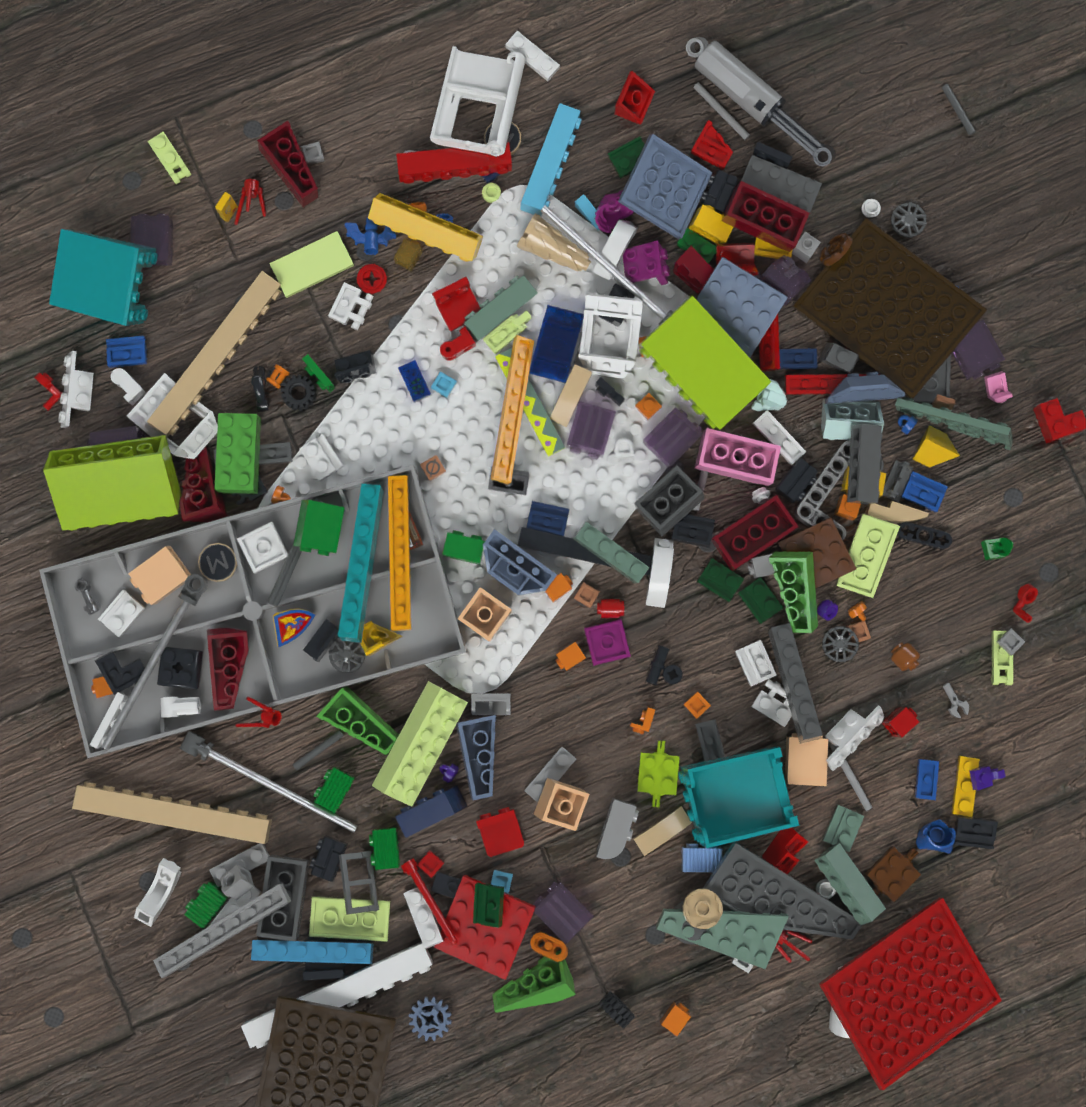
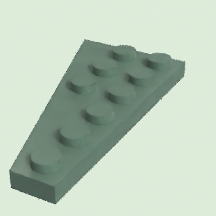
[895,397,1013,450]
[656,909,789,969]

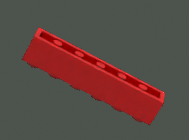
[396,142,512,184]

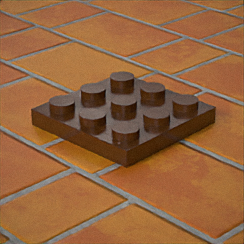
[778,517,857,588]

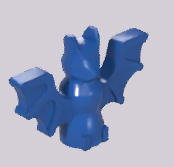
[345,217,396,255]

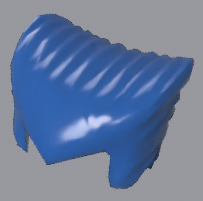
[916,819,956,854]

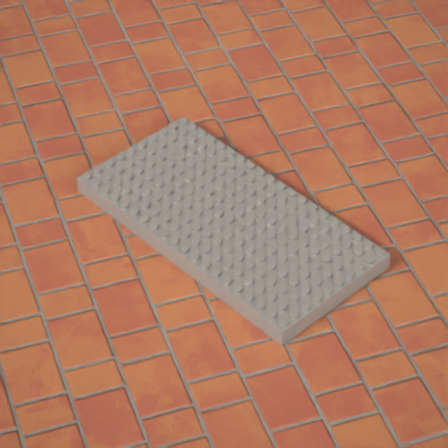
[39,465,467,758]

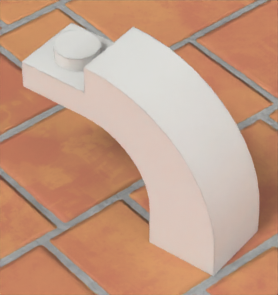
[593,220,638,280]
[646,538,674,608]
[134,858,181,927]

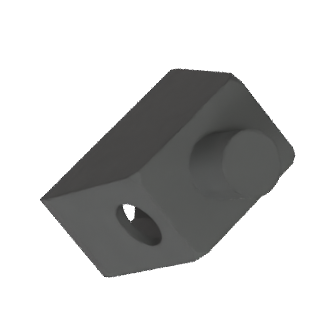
[819,343,859,374]

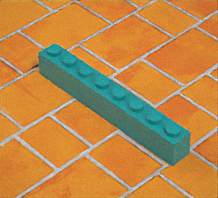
[338,483,384,643]

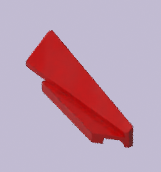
[761,828,808,874]

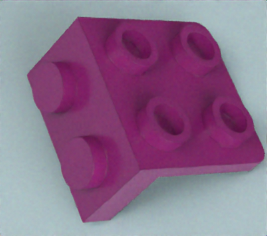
[623,240,670,286]

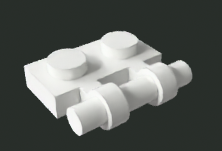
[328,282,374,331]
[751,679,792,727]

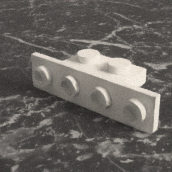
[58,351,94,428]
[825,706,884,771]

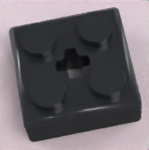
[157,647,203,689]

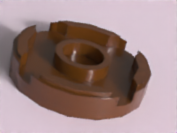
[819,233,852,266]

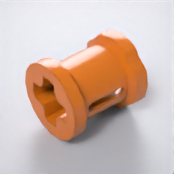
[266,364,290,389]

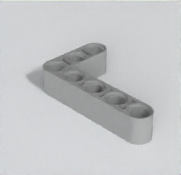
[794,441,850,539]

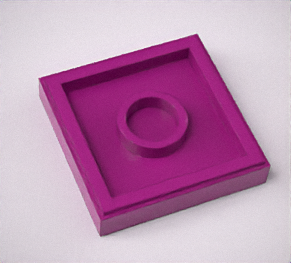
[584,619,631,666]

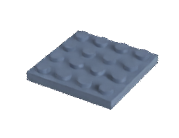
[618,134,713,239]
[696,257,788,358]

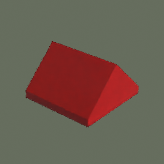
[615,71,655,124]

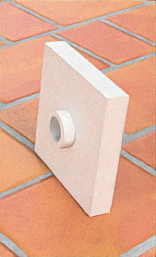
[237,522,288,574]

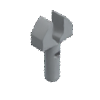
[943,683,969,718]

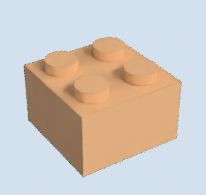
[458,587,512,642]
[534,778,590,831]

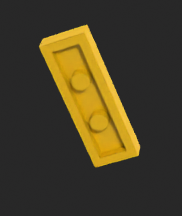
[951,756,980,817]

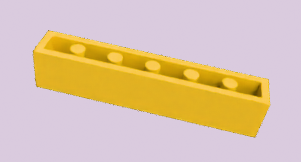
[368,193,483,262]

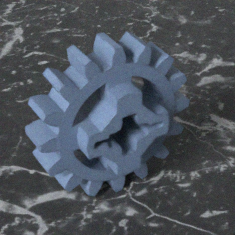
[409,996,452,1041]

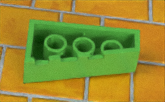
[769,552,818,633]
[316,686,399,755]

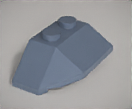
[825,372,905,404]
[483,529,557,596]

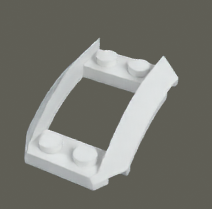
[578,292,643,379]
[127,373,218,459]

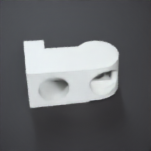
[111,368,146,406]

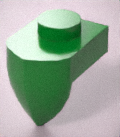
[981,538,1014,560]

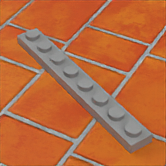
[153,883,291,978]

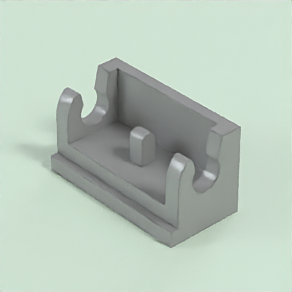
[471,694,511,715]

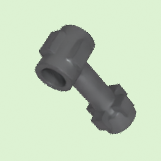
[74,578,100,615]

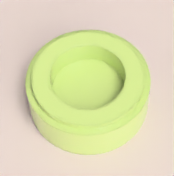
[482,183,501,203]

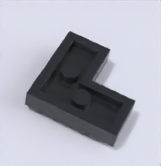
[95,651,145,695]

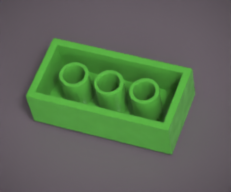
[215,413,261,494]

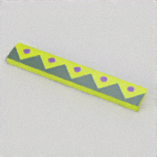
[495,348,565,457]

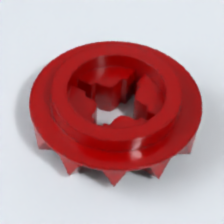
[357,264,387,295]

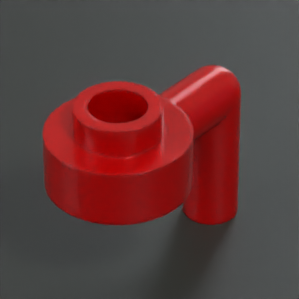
[34,372,62,411]
[1013,584,1038,623]

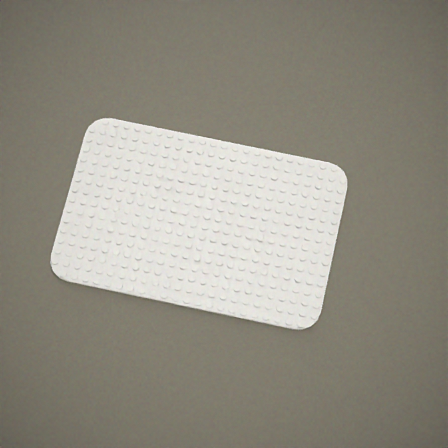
[258,185,705,694]

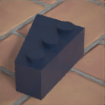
[396,786,467,838]

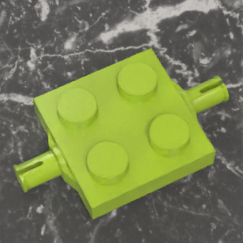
[637,740,680,807]

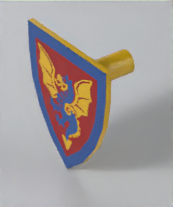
[273,609,315,648]

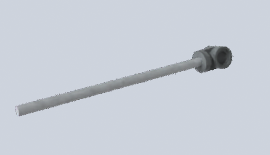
[541,205,673,325]
[101,574,208,750]
[179,731,357,833]

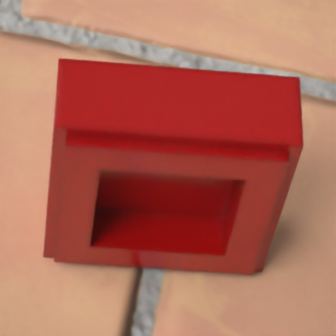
[418,850,444,878]

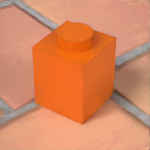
[834,494,861,521]
[545,573,573,603]
[555,642,586,671]
[91,677,121,698]
[660,1002,691,1036]

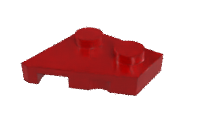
[691,120,733,170]

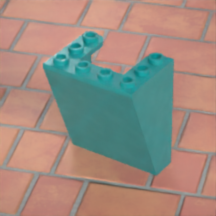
[49,229,158,326]
[678,746,799,848]

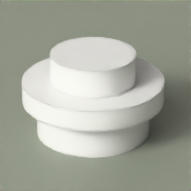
[861,199,881,218]
[752,487,771,504]
[816,879,836,899]

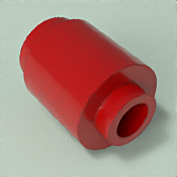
[597,599,624,618]

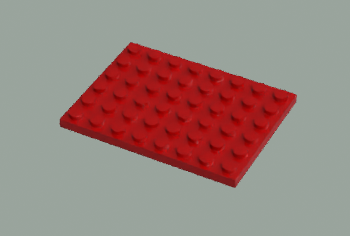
[819,898,1002,1090]

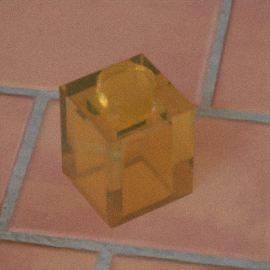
[394,238,422,272]

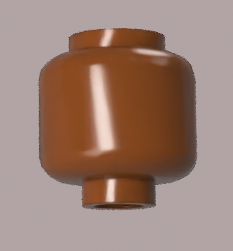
[891,642,920,671]

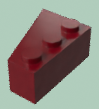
[673,246,714,296]

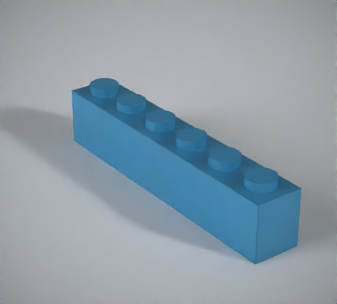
[251,940,373,964]

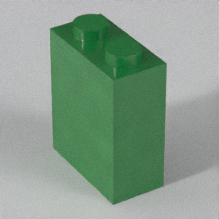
[293,500,345,556]

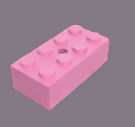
[695,428,781,486]

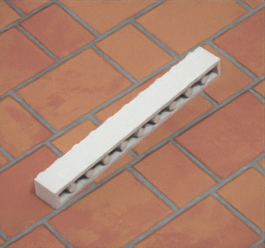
[241,942,433,1049]

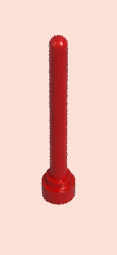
[401,859,458,945]

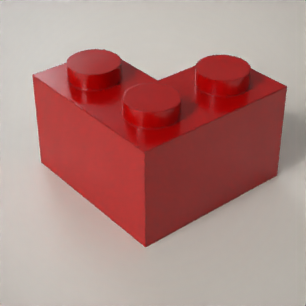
[1033,398,1086,444]

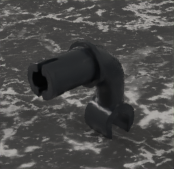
[251,366,269,412]

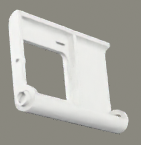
[430,46,526,156]

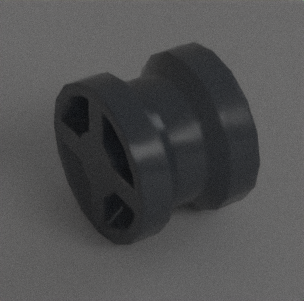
[662,665,683,685]

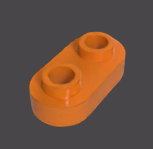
[530,932,568,962]

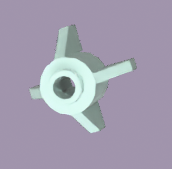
[751,379,787,411]

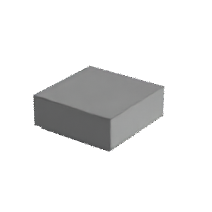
[301,142,325,166]
[997,628,1025,656]

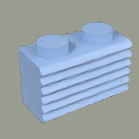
[682,843,722,873]

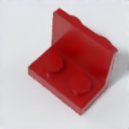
[716,243,758,276]
[432,277,481,331]

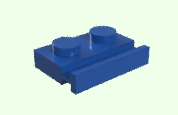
[106,336,147,368]
[901,471,948,513]

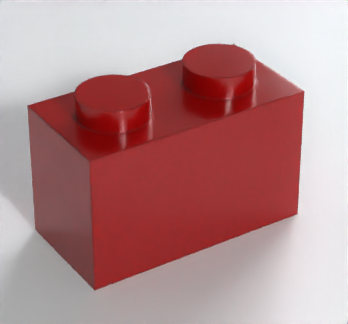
[882,707,919,738]

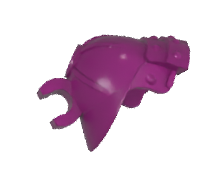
[595,190,634,233]

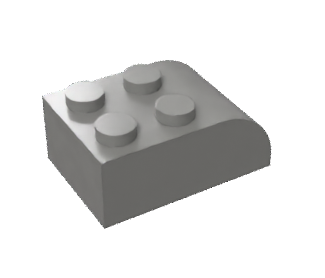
[596,798,639,859]

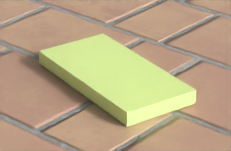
[269,231,354,298]
[836,513,900,598]
[309,896,391,942]

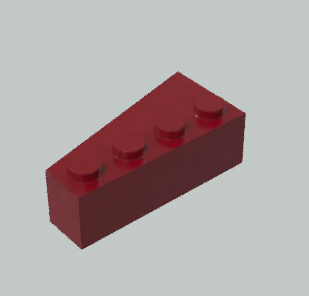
[257,121,318,207]

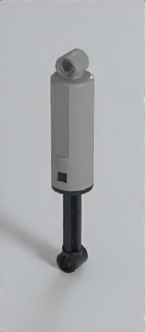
[686,37,836,166]

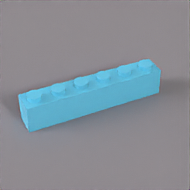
[520,103,582,217]

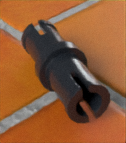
[645,645,670,686]

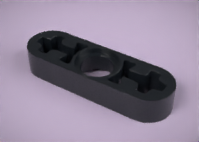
[897,522,952,550]

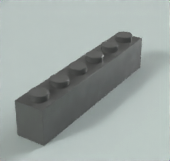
[768,623,823,744]

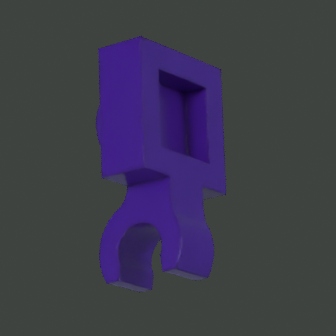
[970,766,1006,790]

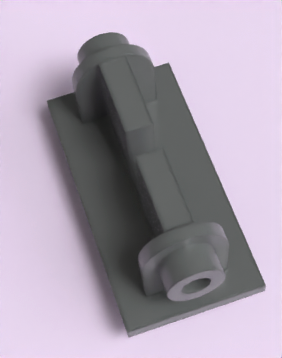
[883,460,913,502]

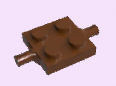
[865,846,921,902]

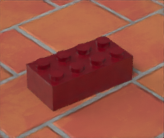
[721,181,810,252]
[711,495,798,571]

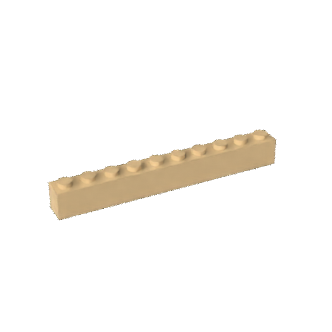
[147,271,281,438]
[72,782,272,844]

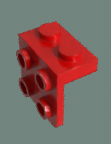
[476,807,524,857]

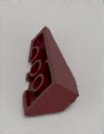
[179,445,227,522]
[207,628,249,711]

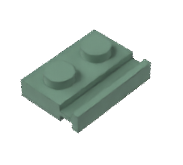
[822,804,864,852]

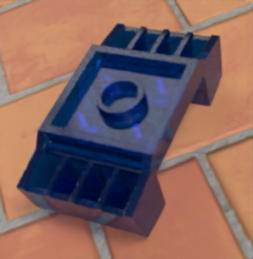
[529,305,584,383]

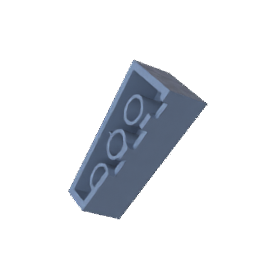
[456,715,496,800]

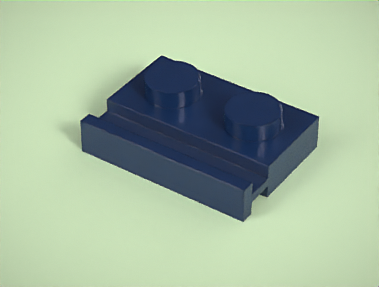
[526,501,570,536]

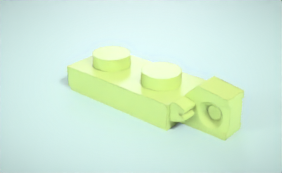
[483,310,532,355]

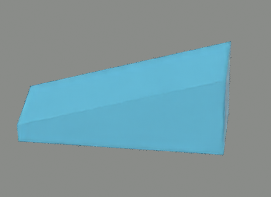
[575,194,600,230]

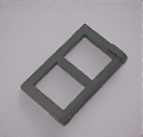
[339,851,379,915]

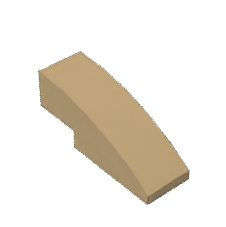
[550,364,592,427]
[865,501,929,524]
[633,806,692,856]

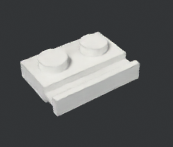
[299,434,344,481]
[98,590,146,637]
[735,640,776,687]

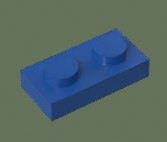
[915,759,939,800]

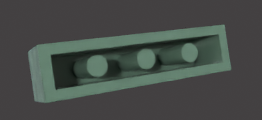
[463,275,538,341]
[573,522,649,584]
[814,843,886,926]

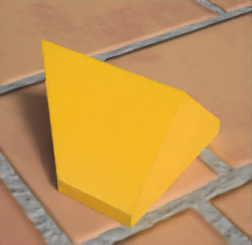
[912,425,960,468]
[360,621,403,656]

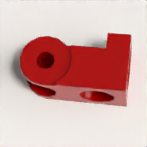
[440,327,476,361]

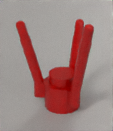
[234,179,266,225]
[235,697,282,728]
[776,930,812,963]

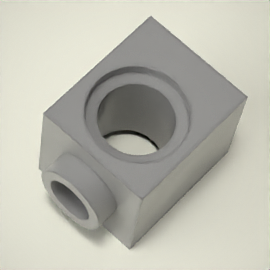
[792,232,821,264]
[748,554,775,579]
[220,865,254,900]

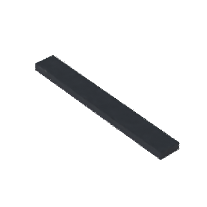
[517,527,652,576]

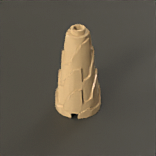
[517,213,591,272]

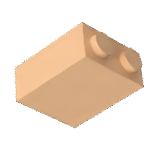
[128,546,191,605]
[785,733,828,786]

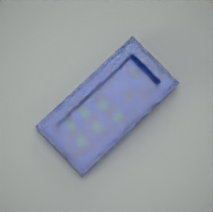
[398,360,431,403]

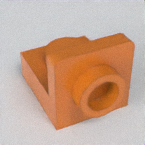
[630,707,655,734]

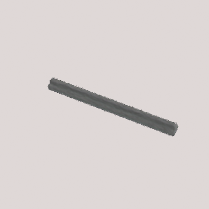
[268,498,323,607]

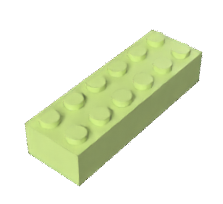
[372,681,468,807]

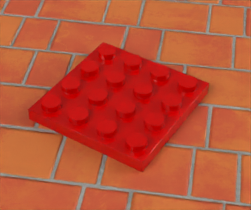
[434,875,536,980]

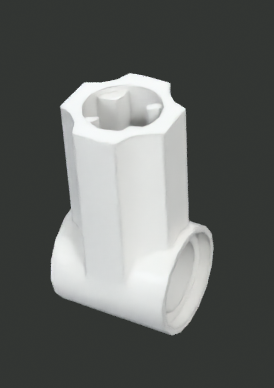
[160,697,201,718]

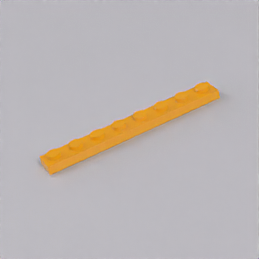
[491,335,534,484]
[388,475,412,631]

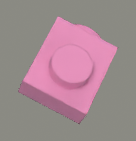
[984,371,1013,403]

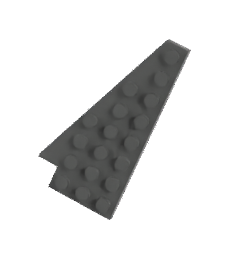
[702,841,862,939]

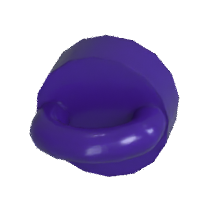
[817,600,838,621]
[439,764,459,783]

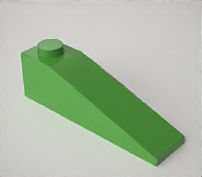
[493,950,576,1013]

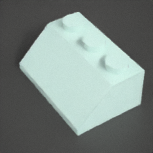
[821,398,884,441]

